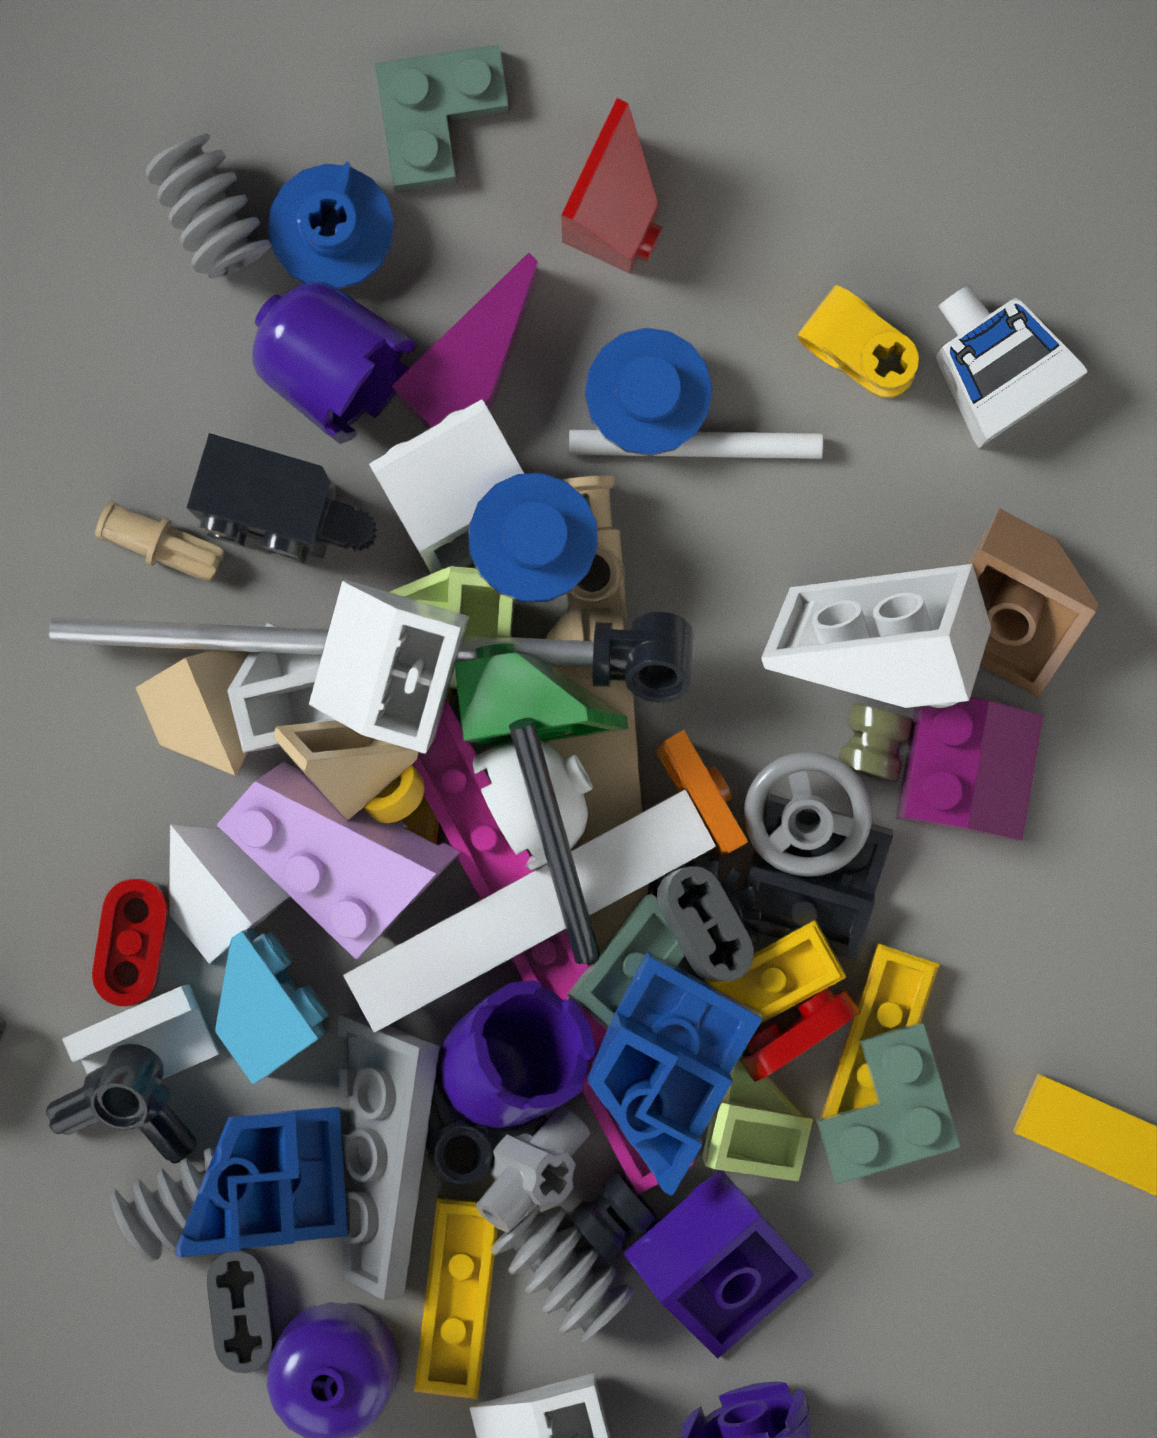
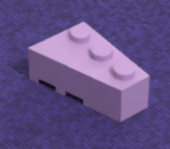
[217,762,461,959]

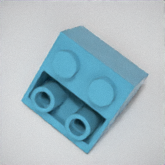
[215,928,330,1085]

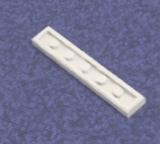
[343,790,716,1033]

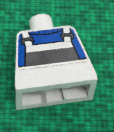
[936,285,1088,448]

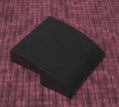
[742,794,893,961]

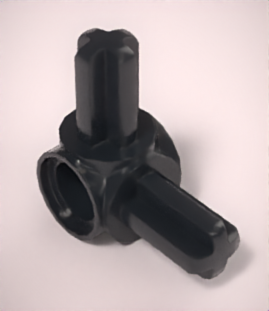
[45,1044,197,1164]
[425,1062,548,1185]

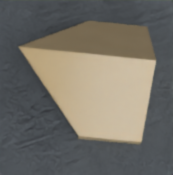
[135,650,249,776]
[273,720,419,821]

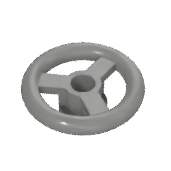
[744,752,872,877]

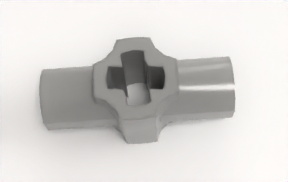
[476,1107,590,1233]

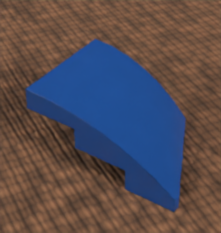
[588,951,763,1196]
[176,1107,348,1257]

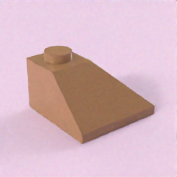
[966,508,1099,698]

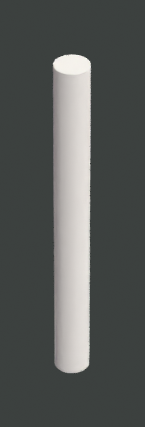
[569,430,823,459]

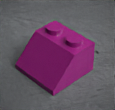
[896,697,1043,840]

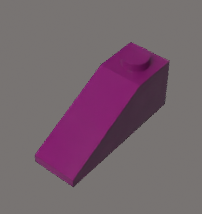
[392,253,539,430]

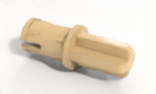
[95,500,224,582]

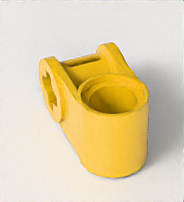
[796,285,919,398]

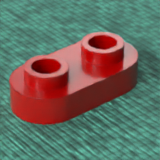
[92,879,169,1007]
[740,987,861,1082]

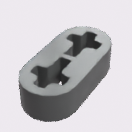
[657,866,754,982]
[207,1248,275,1373]

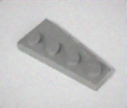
[338,1013,439,1300]

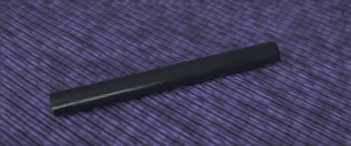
[509,718,600,964]

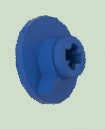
[268,161,395,290]
[585,328,712,456]
[468,473,598,603]

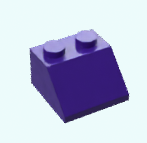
[623,1170,814,1359]

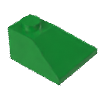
[454,644,628,745]

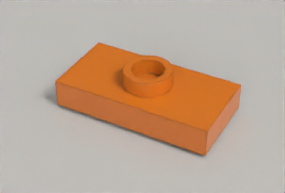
[655,730,748,858]

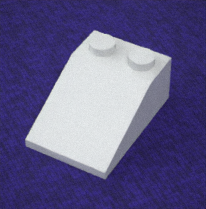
[761,564,991,708]

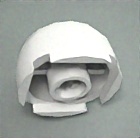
[473,740,593,870]

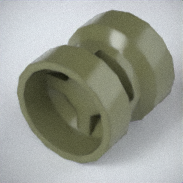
[838,704,914,782]

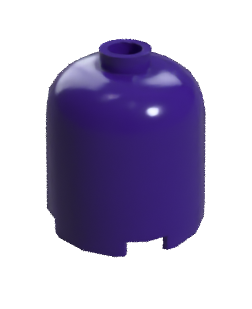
[252,282,416,444]
[438,980,595,1128]
[266,1302,399,1438]

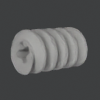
[145,133,272,278]
[110,1148,214,1262]
[491,1204,633,1343]

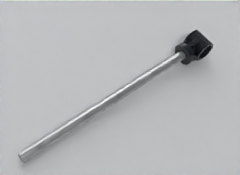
[49,611,694,703]

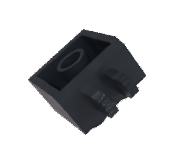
[186,433,379,564]

